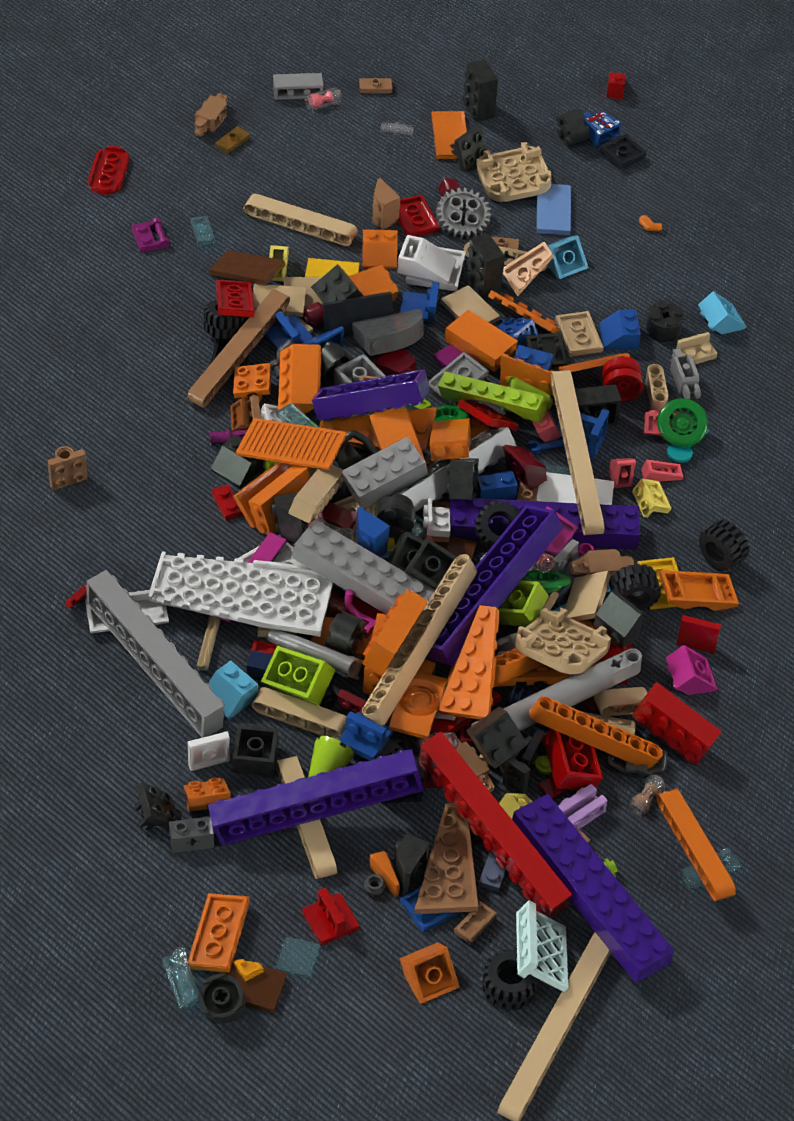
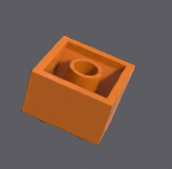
[362,230,398,269]
[399,942,460,1004]

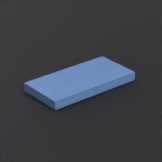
[536,184,571,235]

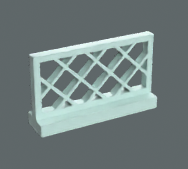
[516,900,568,992]

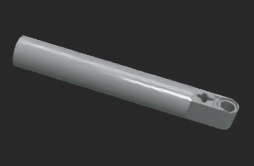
[471,649,642,731]

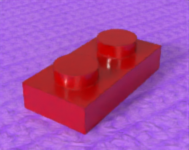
[211,484,243,521]

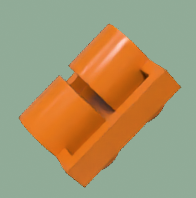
[233,363,272,402]
[183,778,231,812]

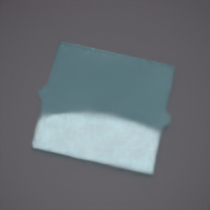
[276,937,320,978]

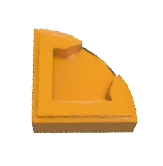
[234,959,264,982]

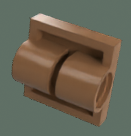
[47,446,88,490]

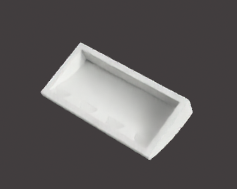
[85,590,169,634]

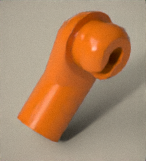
[639,215,662,232]

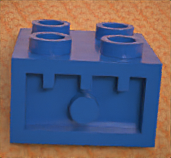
[400,282,439,322]
[496,317,539,349]

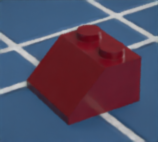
[503,444,547,490]

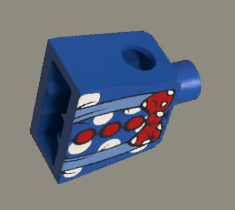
[583,111,622,147]

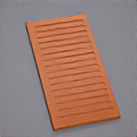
[235,418,347,470]

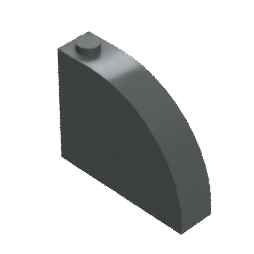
[352,309,424,356]

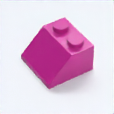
[666,645,717,695]

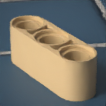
[645,364,668,412]
[594,687,647,717]

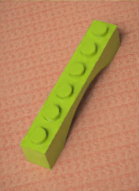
[438,372,548,423]

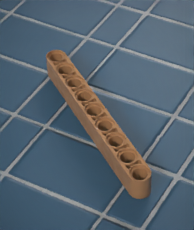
[187,289,290,408]

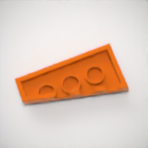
[488,290,560,333]

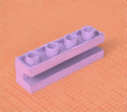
[558,784,608,829]

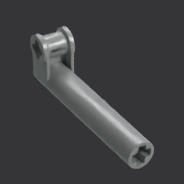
[267,629,363,680]

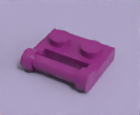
[131,218,170,253]

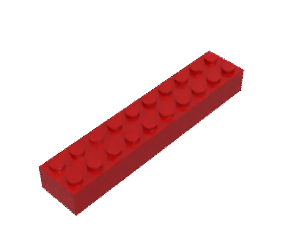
[419,731,572,919]

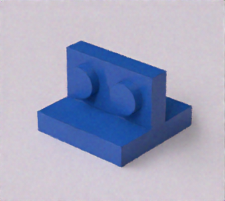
[265,311,313,350]
[580,409,609,460]
[338,711,393,761]

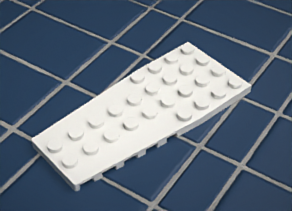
[148,552,334,637]

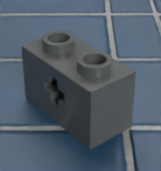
[169,817,214,853]

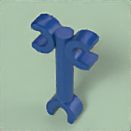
[528,431,566,456]

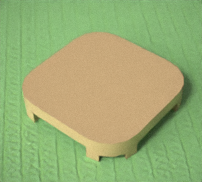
[477,142,551,202]
[515,608,611,674]

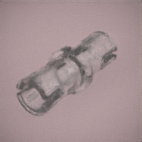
[380,121,414,136]

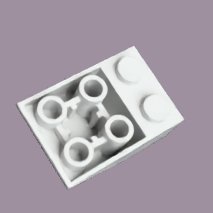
[398,235,456,284]

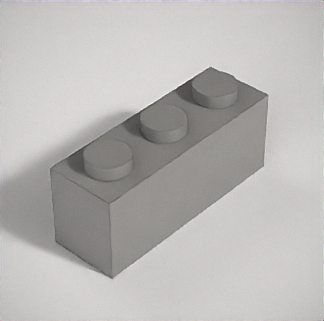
[273,73,323,100]

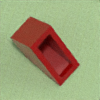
[606,72,626,99]

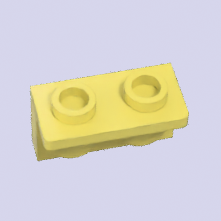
[632,478,672,518]

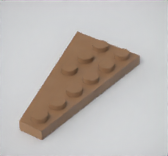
[414,803,478,914]

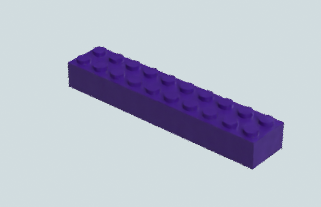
[450,498,640,550]
[426,505,563,666]
[208,749,424,846]
[512,794,674,983]

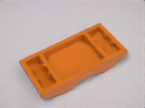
[659,570,739,611]
[389,671,448,740]

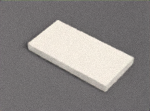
[536,472,614,505]

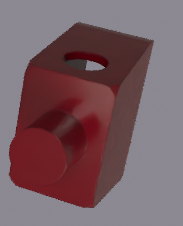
[375,348,416,376]

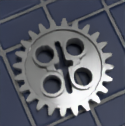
[436,188,491,239]

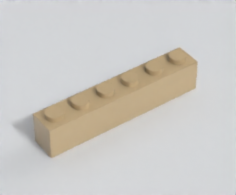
[288,465,344,523]

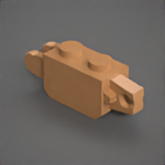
[194,93,228,137]
[569,549,634,576]
[447,735,494,792]

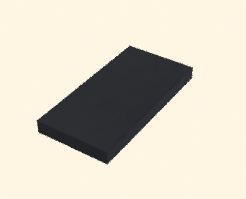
[322,291,394,335]

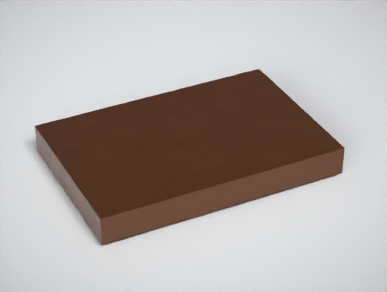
[218,958,287,1014]

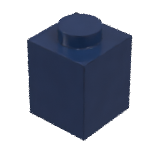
[247,650,273,680]

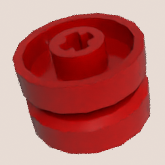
[601,356,643,402]

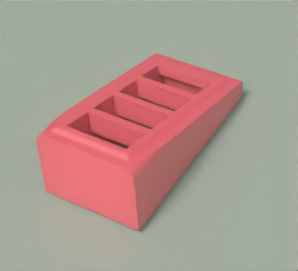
[642,460,684,481]

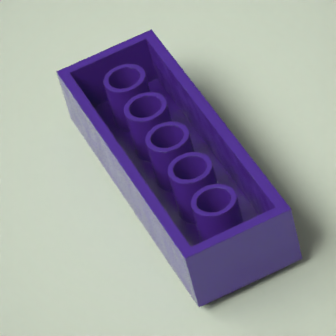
[312,369,430,421]

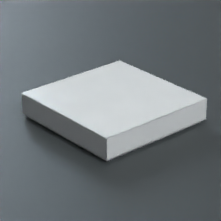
[188,732,230,771]

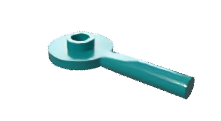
[667,428,709,463]

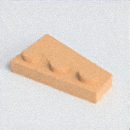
[503,242,554,296]

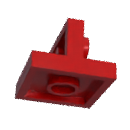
[302,887,360,946]

